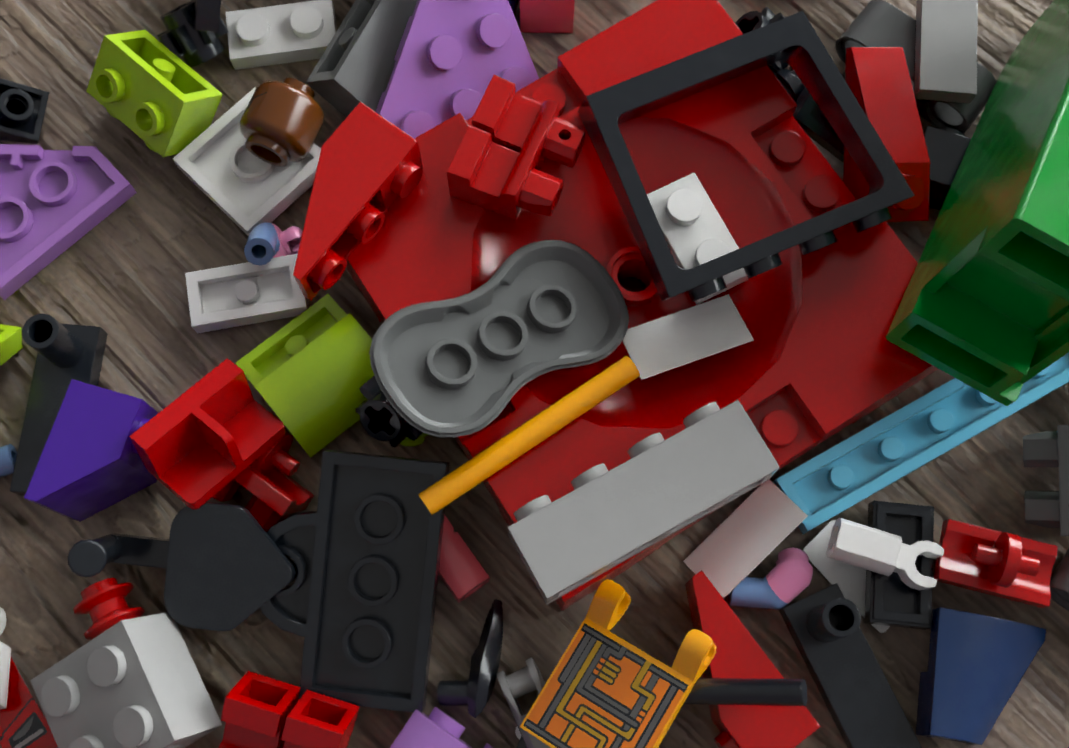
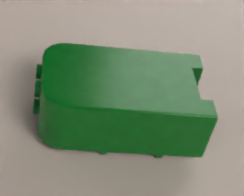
[886,0,1069,406]

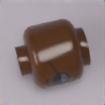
[240,78,324,167]

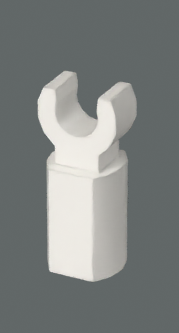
[826,518,944,590]

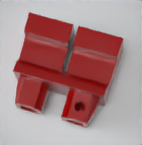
[446,75,585,220]
[218,671,360,748]

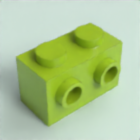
[86,30,223,158]

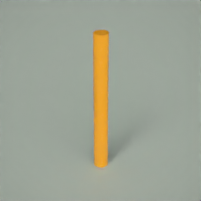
[418,356,640,515]

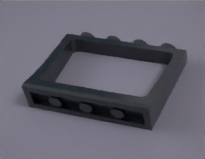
[578,11,915,302]

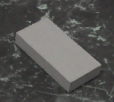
[914,0,978,104]

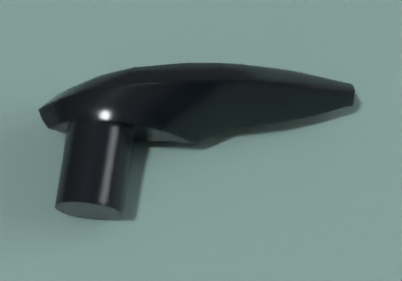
[437,599,503,718]

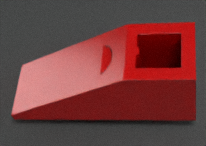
[293,101,423,301]

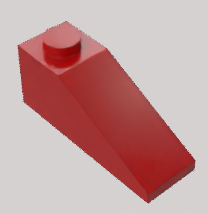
[843,47,930,222]
[685,570,821,748]

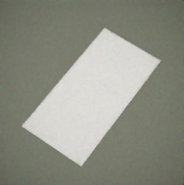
[623,294,754,380]
[683,479,808,599]

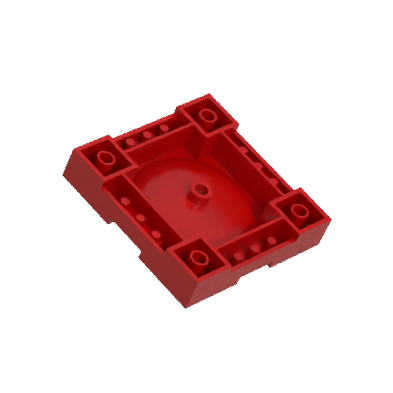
[309,0,938,611]

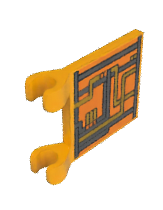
[520,579,716,748]

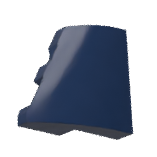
[915,607,1046,745]

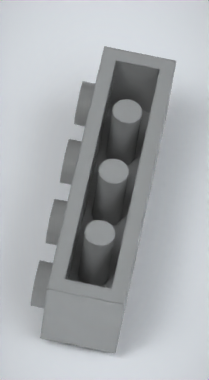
[508,400,780,605]

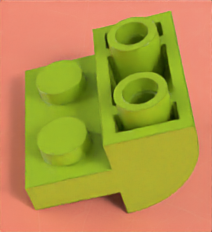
[236,294,374,458]

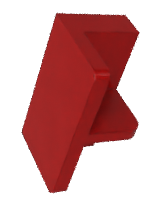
[129,358,286,510]

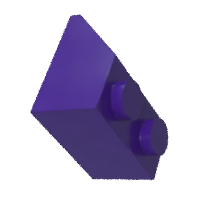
[24,379,158,522]

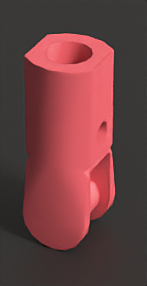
[439,514,490,603]

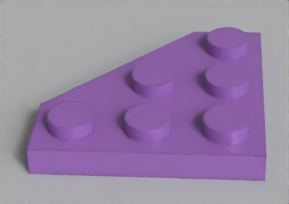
[375,0,539,138]
[0,144,137,300]

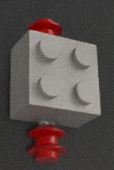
[30,577,222,748]

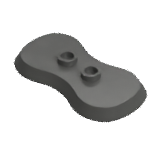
[369,240,629,437]

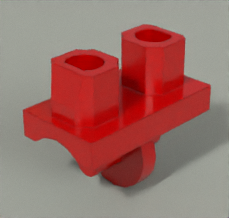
[211,431,315,533]
[933,519,1058,608]

